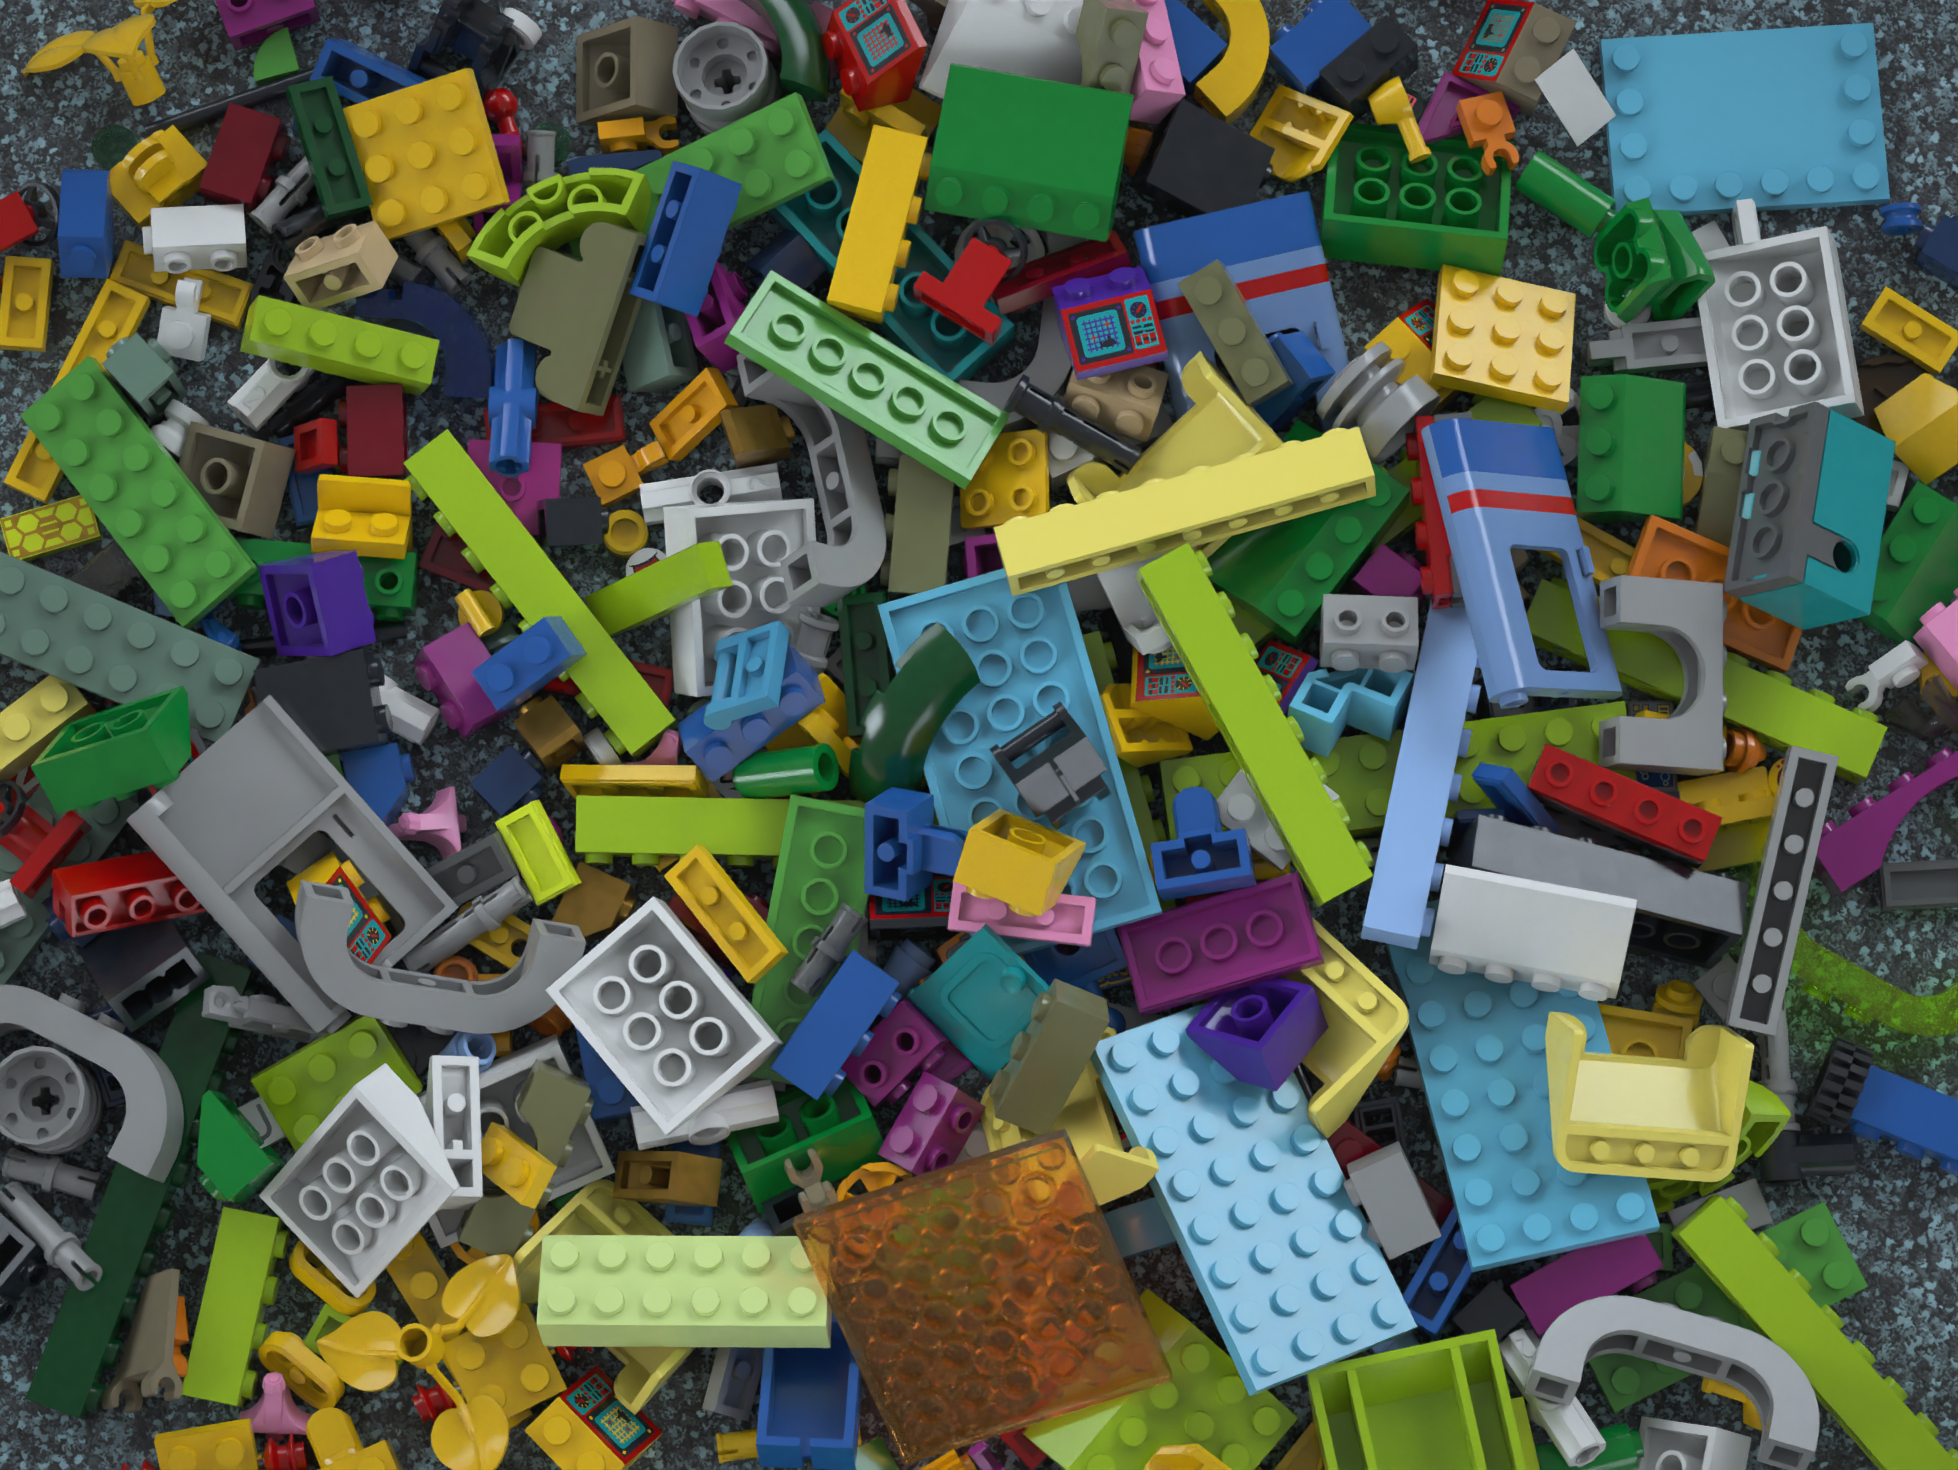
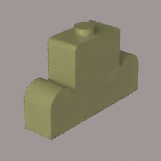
[509,222,648,416]

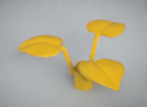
[22,0,177,106]
[316,1254,521,1470]

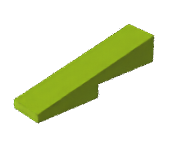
[585,541,733,637]

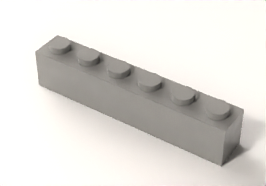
[1724,746,1839,1036]

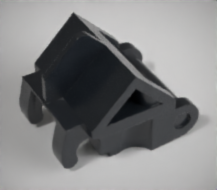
[408,0,521,103]
[989,701,1111,831]

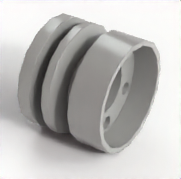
[672,21,782,135]
[1316,342,1441,466]
[0,1046,104,1156]

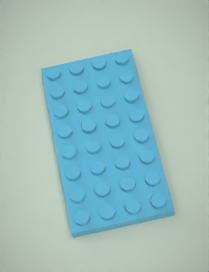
[877,568,1163,956]
[1385,899,1660,1272]
[1090,1002,1417,1396]

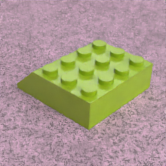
[1022,1288,1298,1470]
[1306,1329,1527,1470]

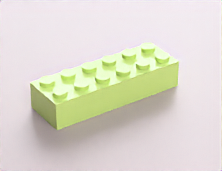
[536,1235,834,1348]

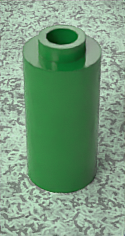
[1514,150,1618,239]
[732,744,839,799]
[1535,1422,1644,1470]

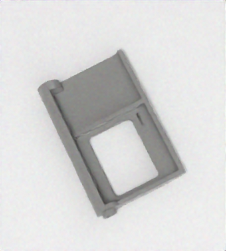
[126,695,459,1034]

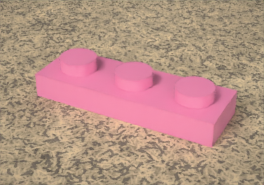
[947,881,1097,947]

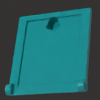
[906,924,1050,1080]

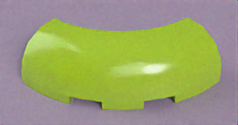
[466,167,651,287]
[1647,1080,1792,1214]

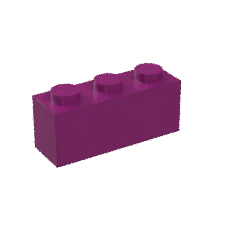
[1509,1234,1664,1336]

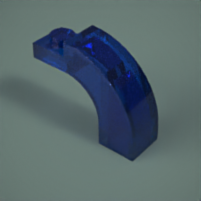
[355,281,495,399]

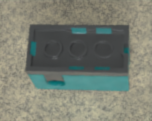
[1723,401,1896,630]

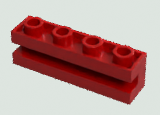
[52,851,207,937]

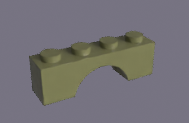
[1075,0,1149,94]
[456,1059,594,1257]

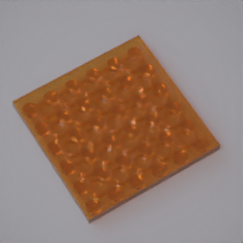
[793,1128,1172,1464]

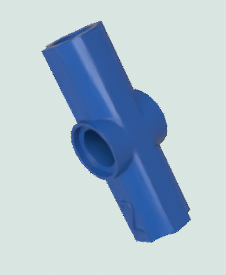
[488,338,538,478]

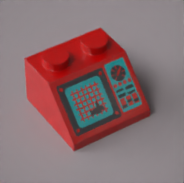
[822,0,927,112]

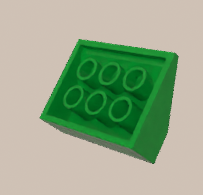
[924,63,1134,242]
[1319,123,1513,277]
[1207,420,1410,648]

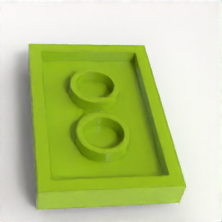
[251,1015,423,1152]

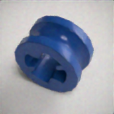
[1880,202,1923,236]

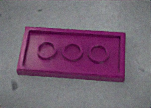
[1117,871,1325,1017]

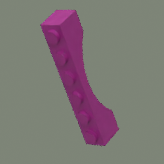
[1814,746,1958,898]

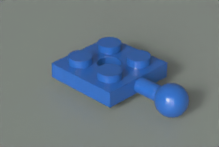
[1023,928,1127,1034]

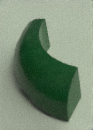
[739,0,830,103]
[849,622,980,803]

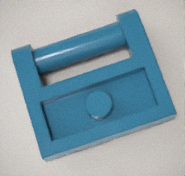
[703,620,790,730]

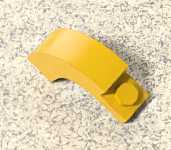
[1194,0,1270,125]

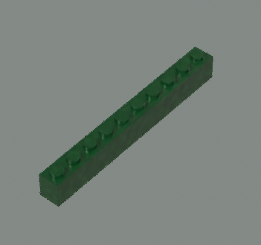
[25,951,260,1420]

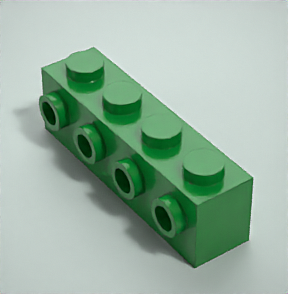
[228,537,420,622]

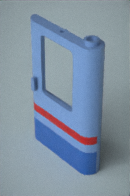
[1133,191,1360,434]
[1421,418,1623,709]

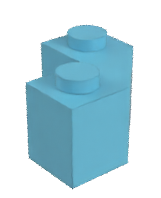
[1288,668,1414,758]

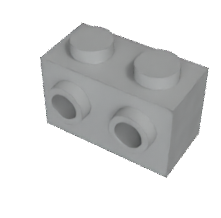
[1319,594,1419,673]
[1343,1141,1441,1260]

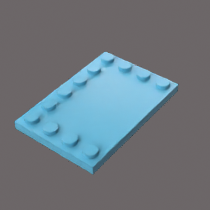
[1599,23,1890,216]

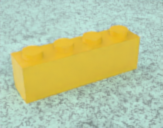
[827,124,932,324]

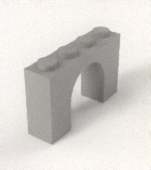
[1599,575,1727,776]

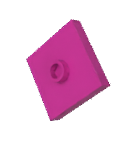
[468,439,563,536]

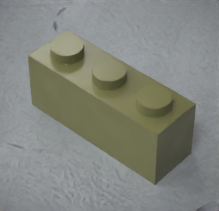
[1177,259,1294,408]
[880,455,955,601]
[989,978,1110,1137]

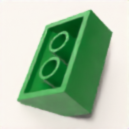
[1576,374,1686,524]
[1856,481,1958,649]
[31,685,191,814]
[726,1076,885,1214]
[197,1090,286,1203]

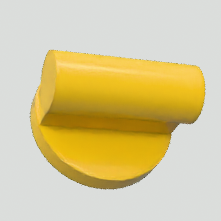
[454,589,504,638]
[1650,980,1703,1029]

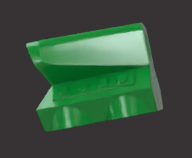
[1593,197,1715,324]

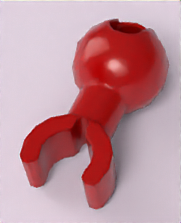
[483,88,527,157]

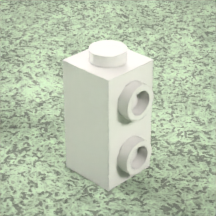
[142,204,247,274]

